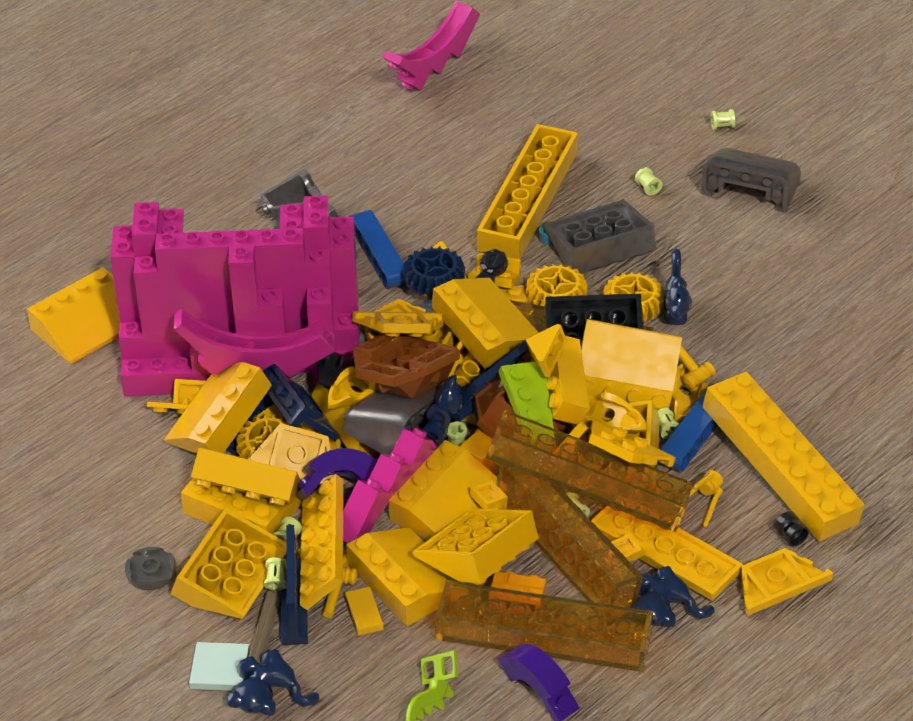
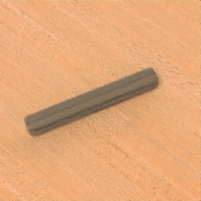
[249,590,281,664]

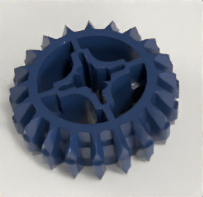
[403,246,465,298]

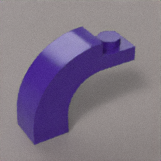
[296,448,377,501]
[498,644,580,721]

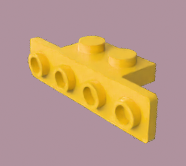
[147,379,206,414]

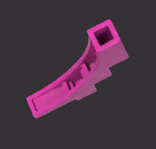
[382,1,480,91]
[174,309,335,377]
[343,427,441,543]

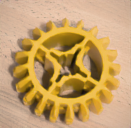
[526,263,587,314]
[603,271,665,323]
[236,413,292,459]

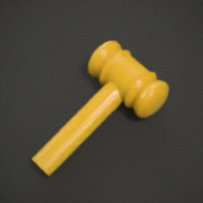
[679,345,716,389]
[323,567,358,618]

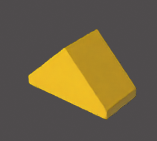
[526,324,567,377]

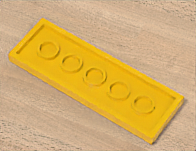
[300,474,344,610]
[589,494,743,601]

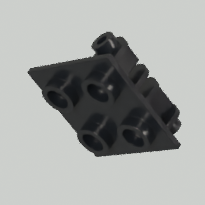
[316,352,362,392]

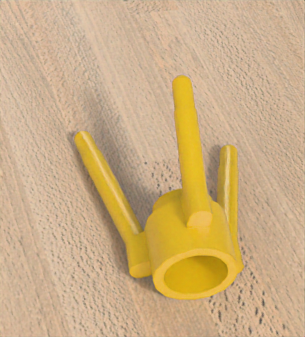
[672,470,723,528]

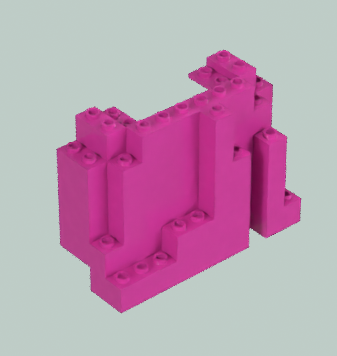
[110,195,359,396]

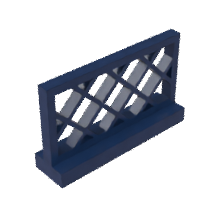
[452,341,529,422]
[262,364,340,442]
[281,525,308,645]

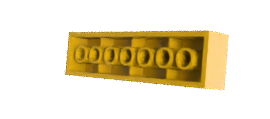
[477,124,578,259]
[702,371,865,542]

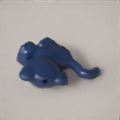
[664,248,693,325]
[422,374,462,445]
[628,566,714,627]
[227,649,319,716]

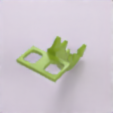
[406,650,458,721]

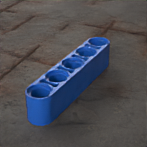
[349,210,406,289]
[658,384,717,472]

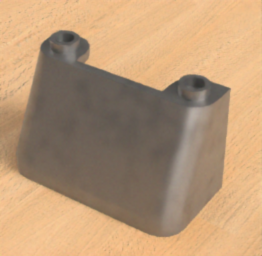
[701,148,801,213]
[260,168,339,228]
[342,384,441,455]

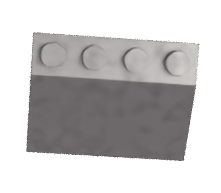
[543,199,656,274]

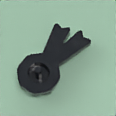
[476,249,509,283]

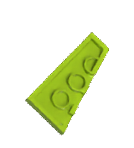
[498,362,556,455]

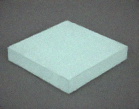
[189,642,250,691]

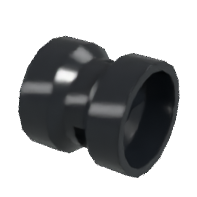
[774,511,809,547]

